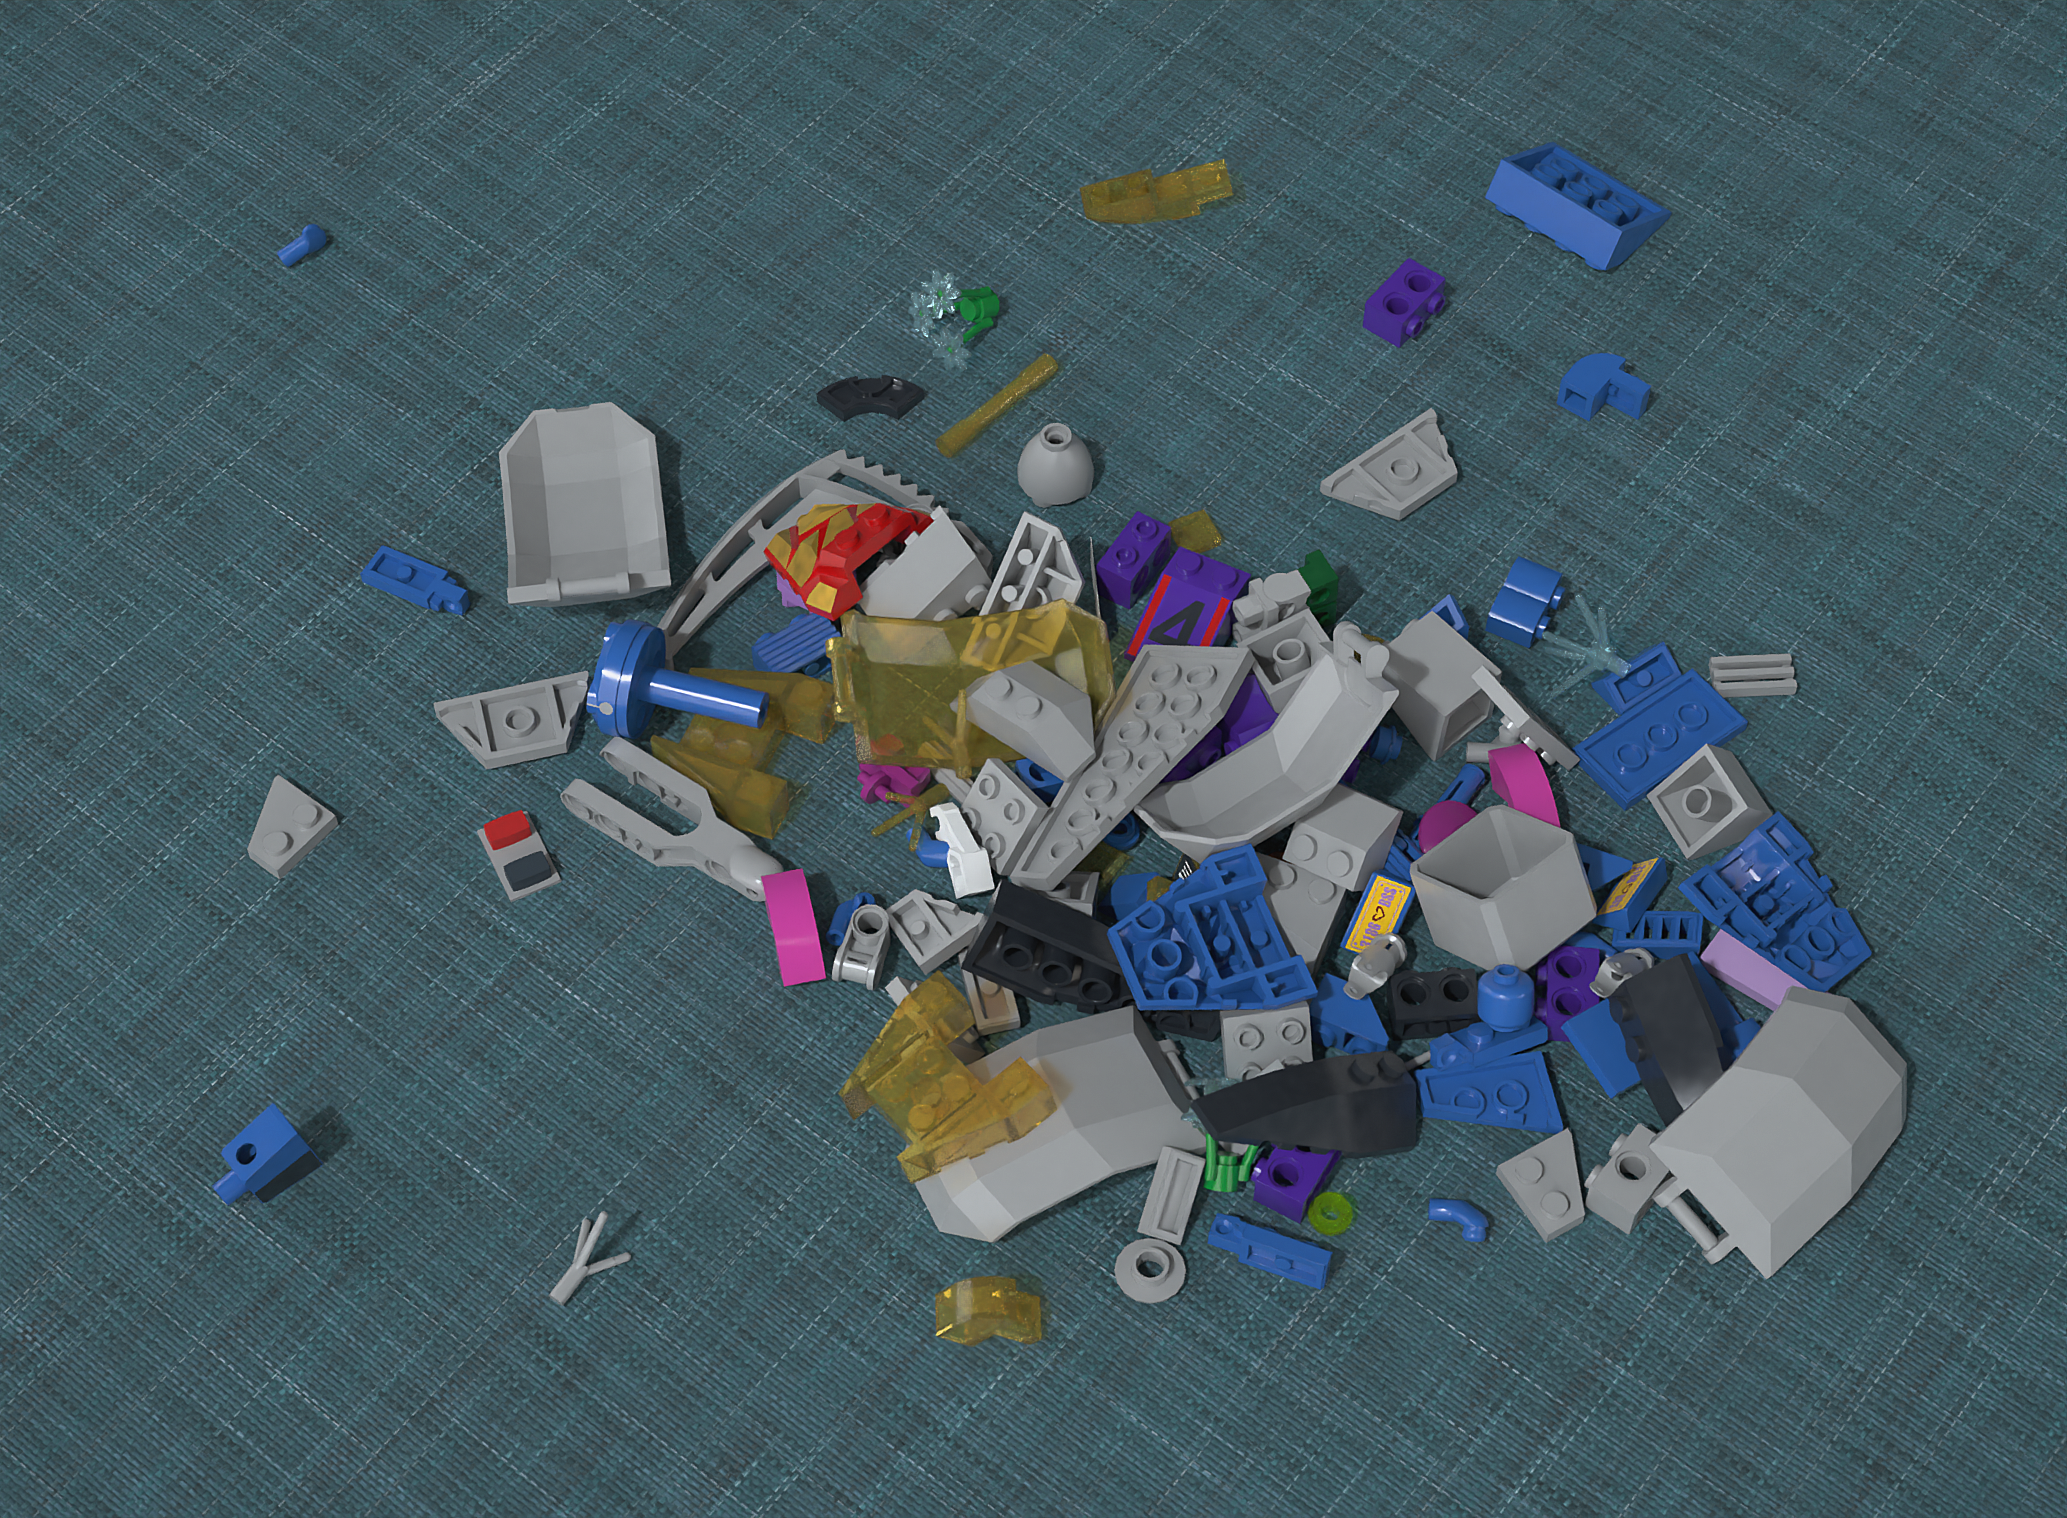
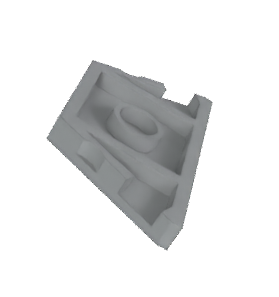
[1320,408,1458,521]
[433,671,591,769]

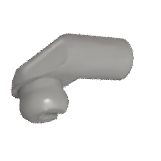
[1466,724,1522,763]

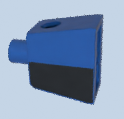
[211,1103,323,1206]

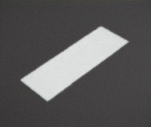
[1090,540,1101,650]

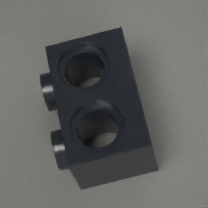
[1386,967,1481,1041]

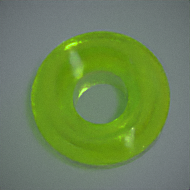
[1308,1192,1353,1236]

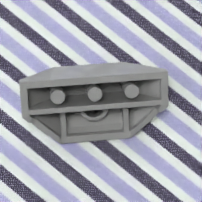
[960,511,1085,673]
[949,661,1096,784]

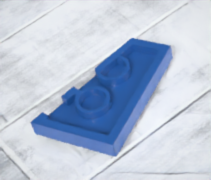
[1413,1051,1563,1134]

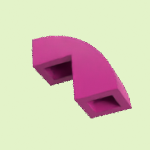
[1488,743,1561,828]
[761,868,826,987]

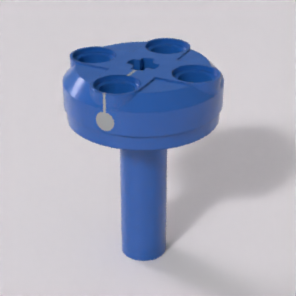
[587,619,769,739]

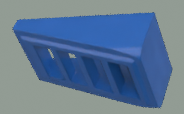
[1611,911,1703,960]

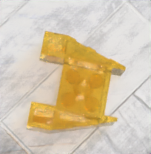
[650,668,839,840]
[839,970,1058,1184]

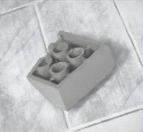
[1255,852,1348,982]

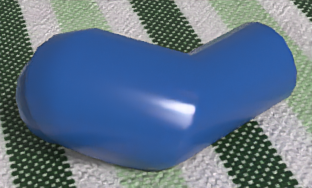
[277,224,326,268]
[1428,1198,1489,1242]

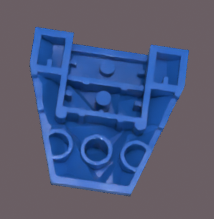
[1678,811,1872,993]
[1107,843,1318,1010]

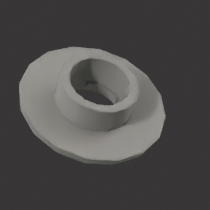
[1114,1238,1186,1304]

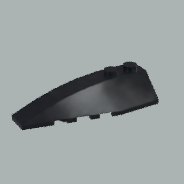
[961,879,1224,1042]
[1608,953,1724,1127]
[1189,1050,1416,1159]

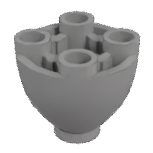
[1017,423,1094,508]

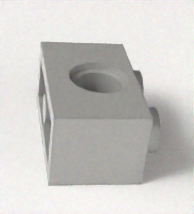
[1584,1123,1674,1235]

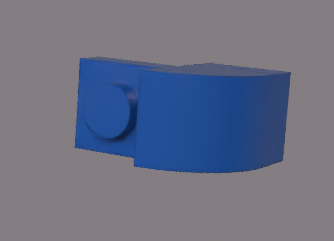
[1557,353,1651,421]

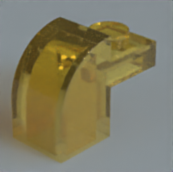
[935,1276,1042,1347]

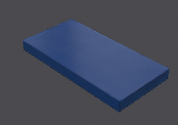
[1572,668,1748,811]
[1561,951,1743,1099]

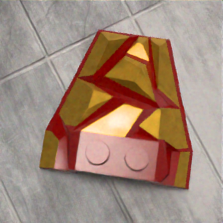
[763,503,934,621]

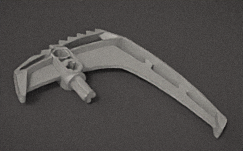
[657,449,993,671]

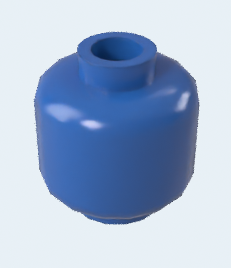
[1477,964,1534,1032]

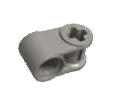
[832,904,891,991]

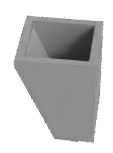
[1382,611,1502,762]

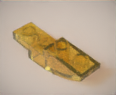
[1079,159,1233,224]

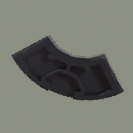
[816,375,925,422]

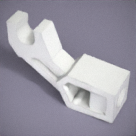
[930,802,995,899]

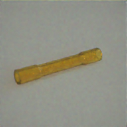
[935,353,1058,458]

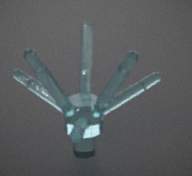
[1542,593,1632,698]

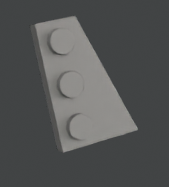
[1471,665,1581,771]

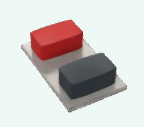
[477,810,561,902]

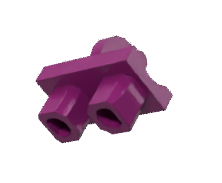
[857,736,931,812]

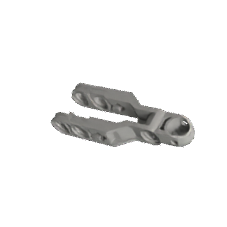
[560,737,785,902]

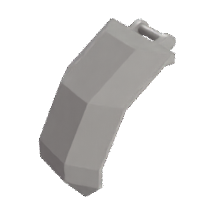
[499,402,671,607]
[1132,621,1399,864]
[1648,986,1907,1279]
[903,1005,1206,1243]

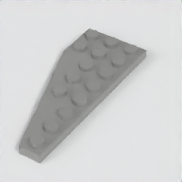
[1009,644,1255,891]

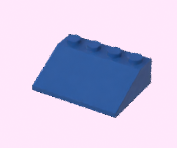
[1485,142,1672,270]

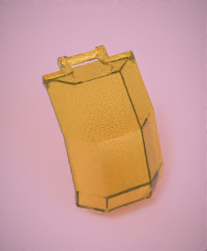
[825,598,1117,770]

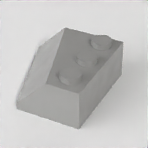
[858,505,993,660]

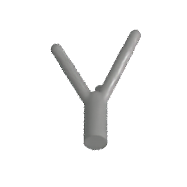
[549,1211,631,1306]

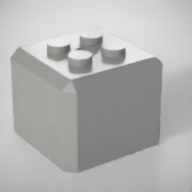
[1410,804,1597,972]

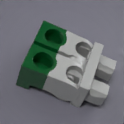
[1232,549,1339,643]

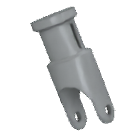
[1343,932,1407,1000]
[1589,948,1654,998]

